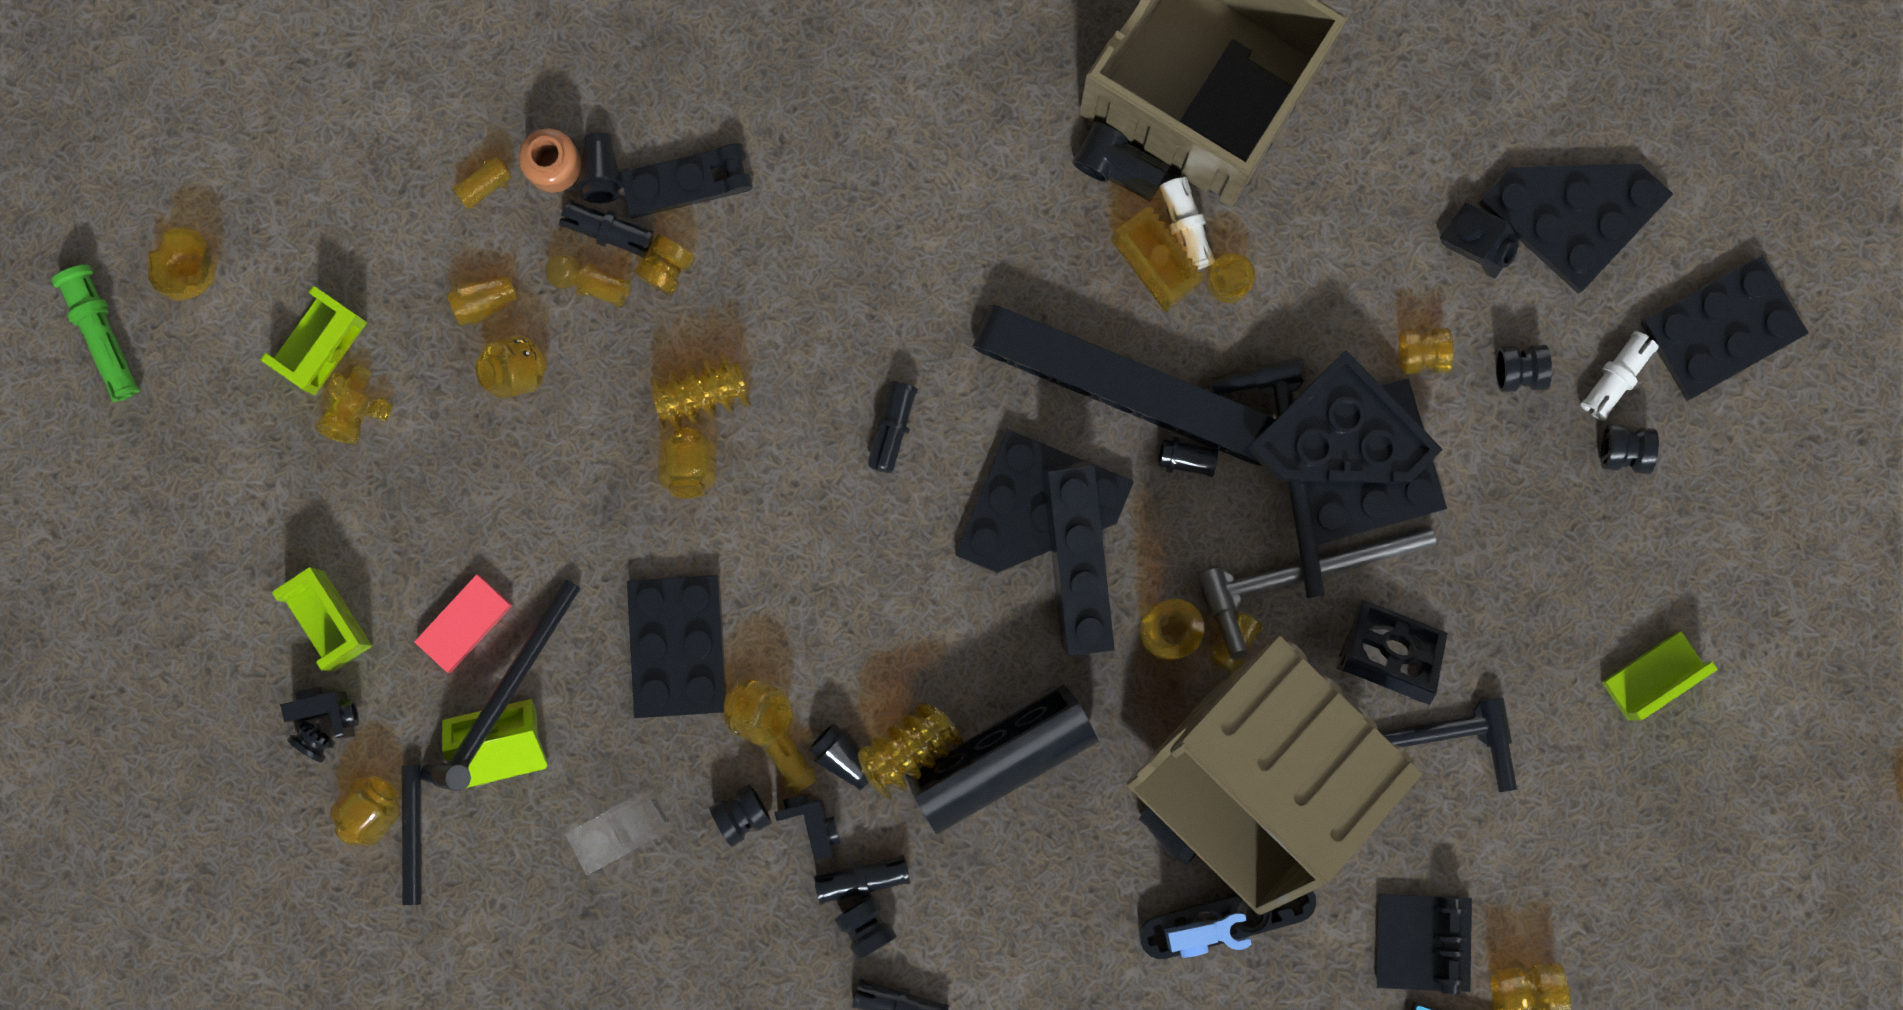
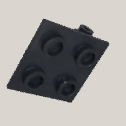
[1376,894,1472,994]

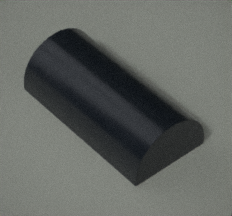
[905,685,1099,834]

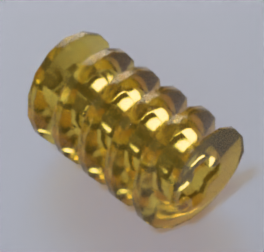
[650,354,752,430]
[1139,599,1204,661]
[858,702,963,800]

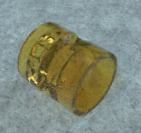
[1490,962,1571,1010]

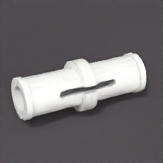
[1159,177,1215,272]
[1581,331,1659,421]

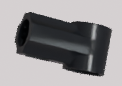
[1072,122,1170,202]

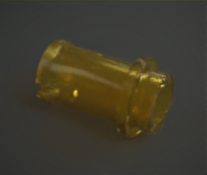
[452,156,513,210]
[1210,611,1264,672]
[764,733,818,795]

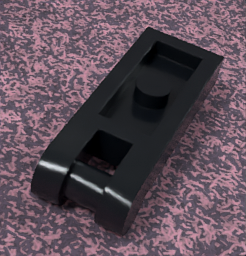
[620,143,753,219]

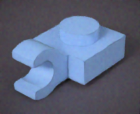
[1164,912,1252,958]

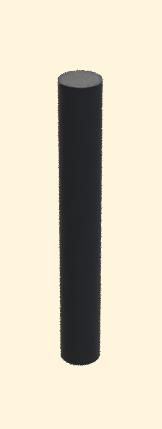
[401,765,421,905]

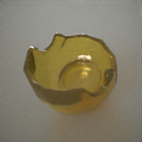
[148,226,218,301]

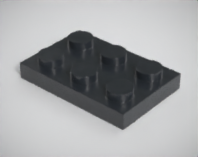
[1641,255,1809,401]
[627,575,727,718]

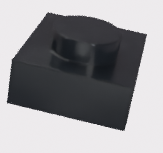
[1440,202,1519,279]
[280,687,359,739]
[774,793,841,860]

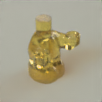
[314,366,394,445]

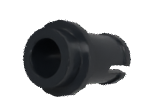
[1158,437,1218,477]

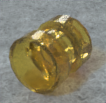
[633,234,696,296]
[1399,328,1454,375]

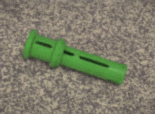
[51,265,140,402]

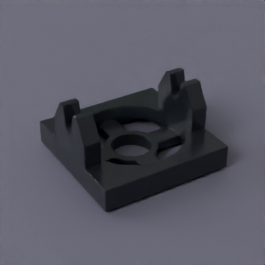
[1336,599,1448,705]

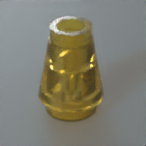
[446,274,517,327]

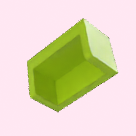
[260,285,367,396]
[272,567,372,671]

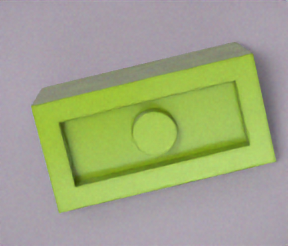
[1601,631,1718,721]
[442,699,547,788]

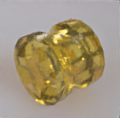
[1206,253,1255,304]

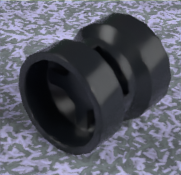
[1495,344,1552,392]
[1600,424,1659,474]
[709,784,772,847]
[834,896,897,960]

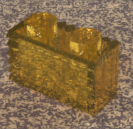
[1112,206,1204,312]

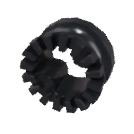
[287,721,335,763]

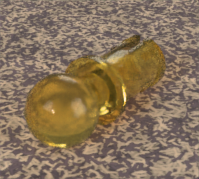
[545,254,631,308]

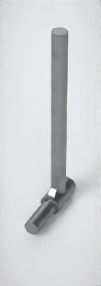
[1199,528,1436,659]

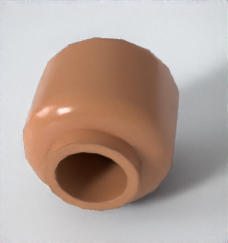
[518,128,582,193]

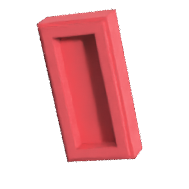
[414,574,513,673]

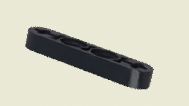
[1139,891,1316,959]

